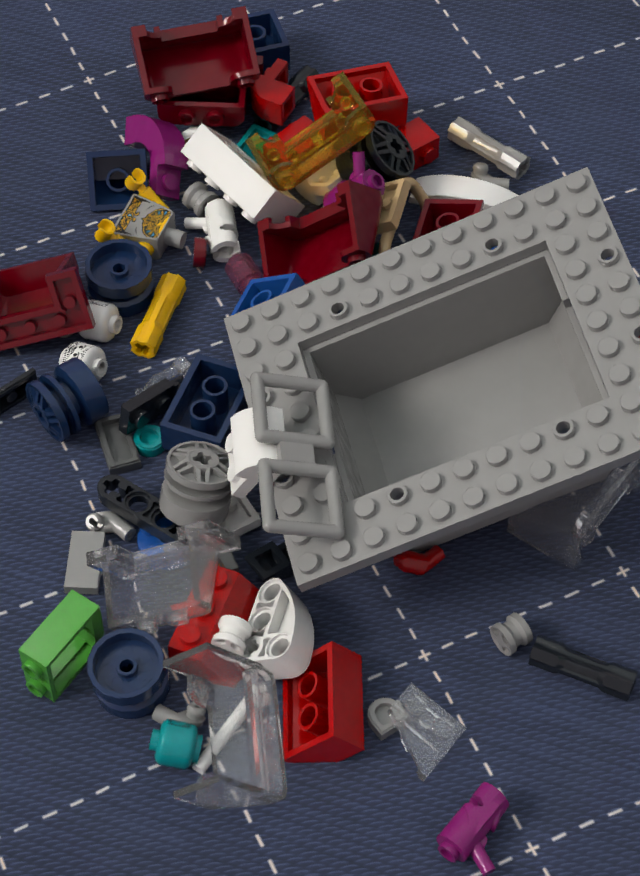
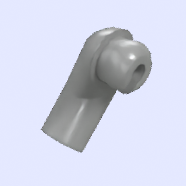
[85,511,136,542]
[152,702,206,727]

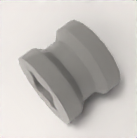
[182,181,220,217]
[490,612,533,656]

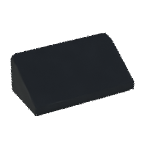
[0,367,37,415]

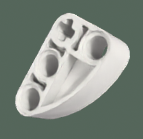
[238,578,314,681]

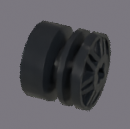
[335,120,415,183]

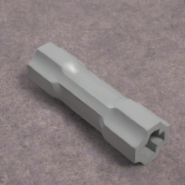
[447,116,531,180]

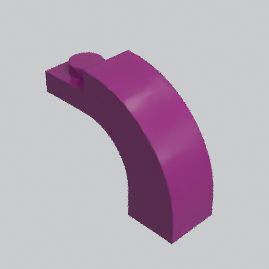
[124,114,188,201]

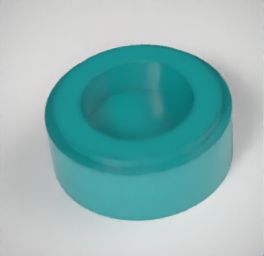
[133,425,165,457]

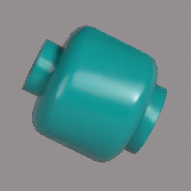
[148,719,203,770]

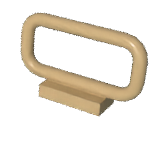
[377,176,429,254]

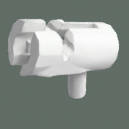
[184,199,241,262]

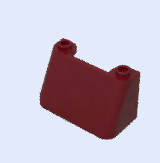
[130,6,260,105]
[257,180,383,284]

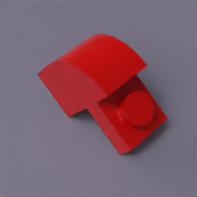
[251,58,295,126]

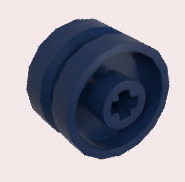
[85,239,155,317]
[87,628,170,719]

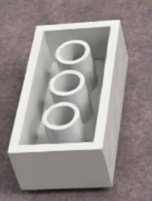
[181,123,305,224]

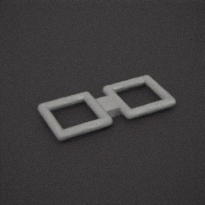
[250,372,345,539]

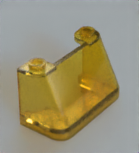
[245,71,375,191]

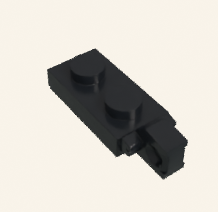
[118,375,184,436]

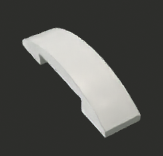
[409,175,519,211]

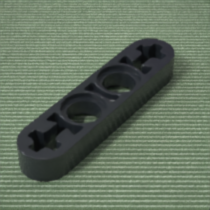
[97,474,207,556]

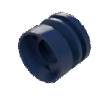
[25,357,109,442]

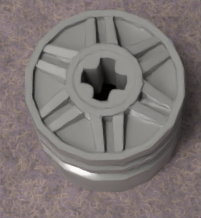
[159,441,232,529]

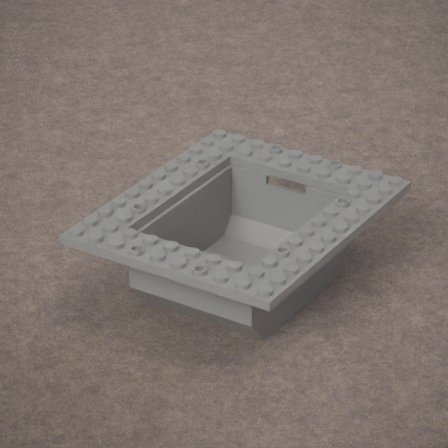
[224,167,640,592]

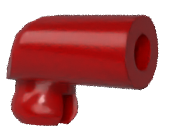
[393,545,445,575]

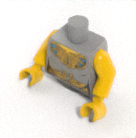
[95,168,187,260]

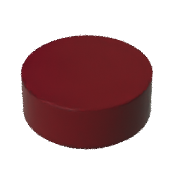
[193,237,207,268]

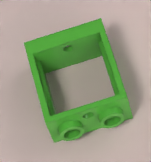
[18,589,105,702]

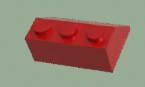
[307,62,408,140]
[167,563,259,688]
[283,641,364,763]

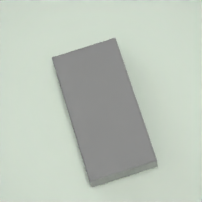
[64,531,106,595]

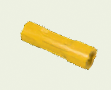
[130,272,187,359]

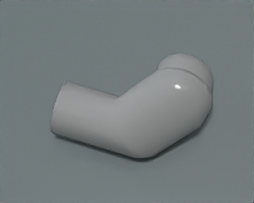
[471,162,510,190]

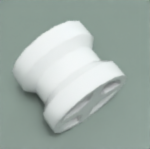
[211,615,253,658]

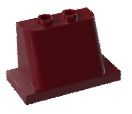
[157,56,264,127]
[0,252,96,351]

